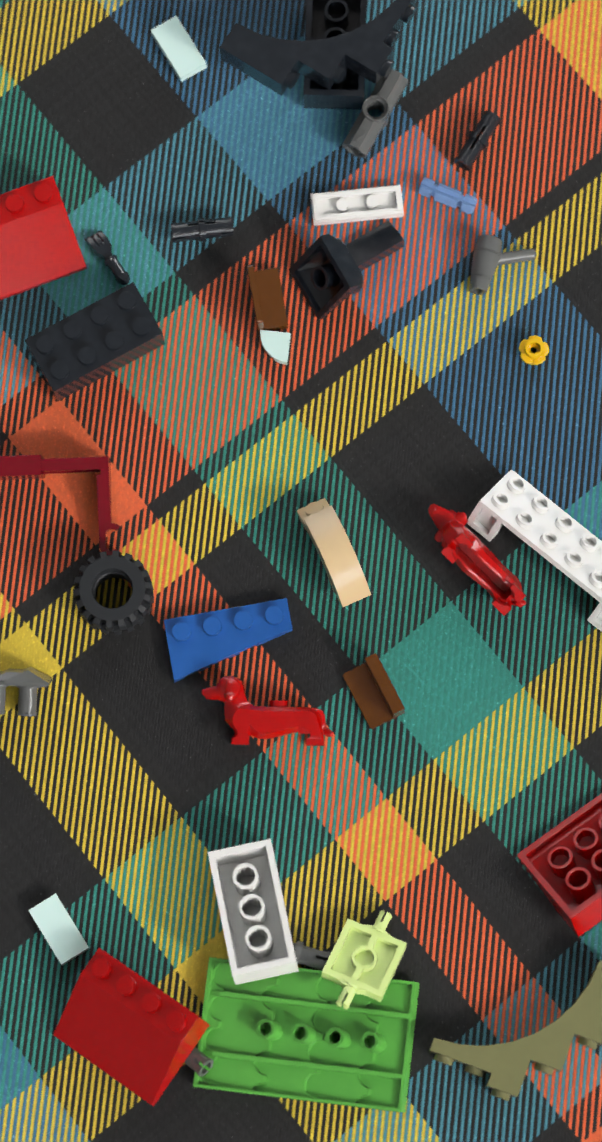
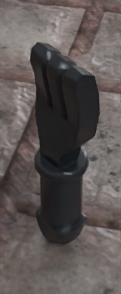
[85,231,130,285]

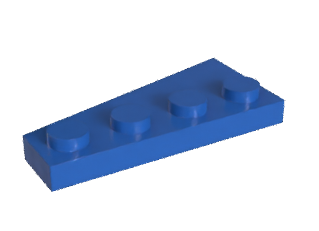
[164,598,293,682]

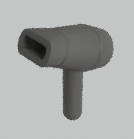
[469,235,537,295]

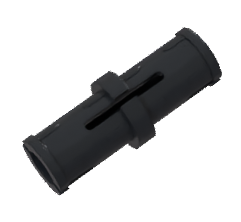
[454,111,501,171]
[171,217,233,243]

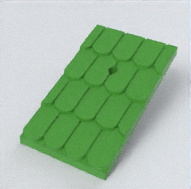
[193,957,420,1113]

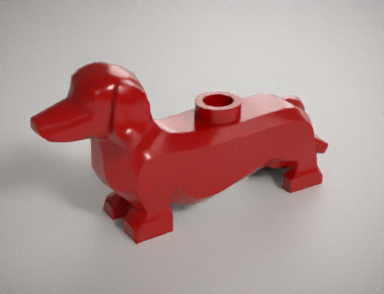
[428,503,526,616]
[201,676,334,746]

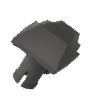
[0,666,52,717]

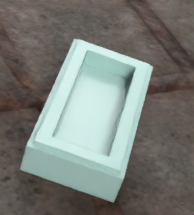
[151,16,207,82]
[28,893,90,966]

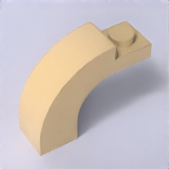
[297,498,371,607]

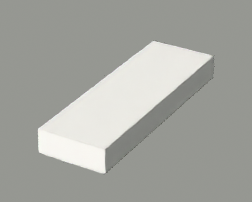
[310,185,404,226]

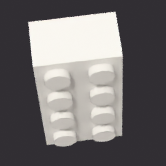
[208,839,299,985]

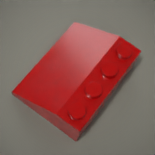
[0,176,87,300]
[517,793,602,937]
[53,947,210,1107]

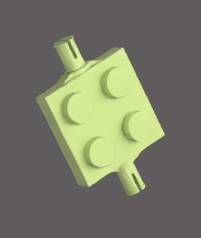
[321,910,407,1009]

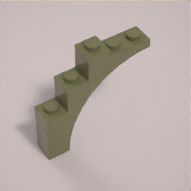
[429,960,602,1101]

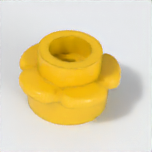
[519,335,549,365]

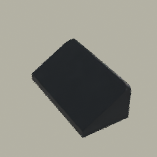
[346,221,404,271]

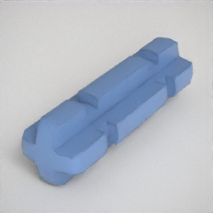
[419,178,477,214]

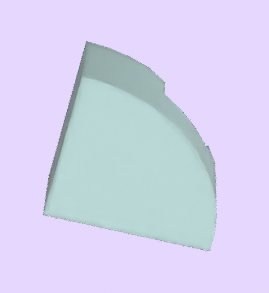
[260,330,291,365]

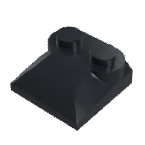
[289,234,363,320]

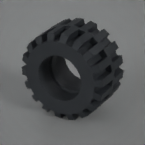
[73,551,154,635]

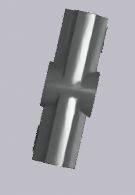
[342,69,408,159]

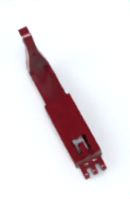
[0,455,122,555]

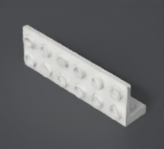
[467,470,602,632]

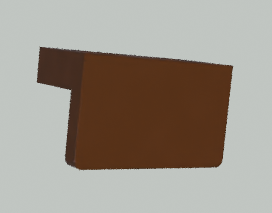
[247,265,288,334]
[343,653,405,729]

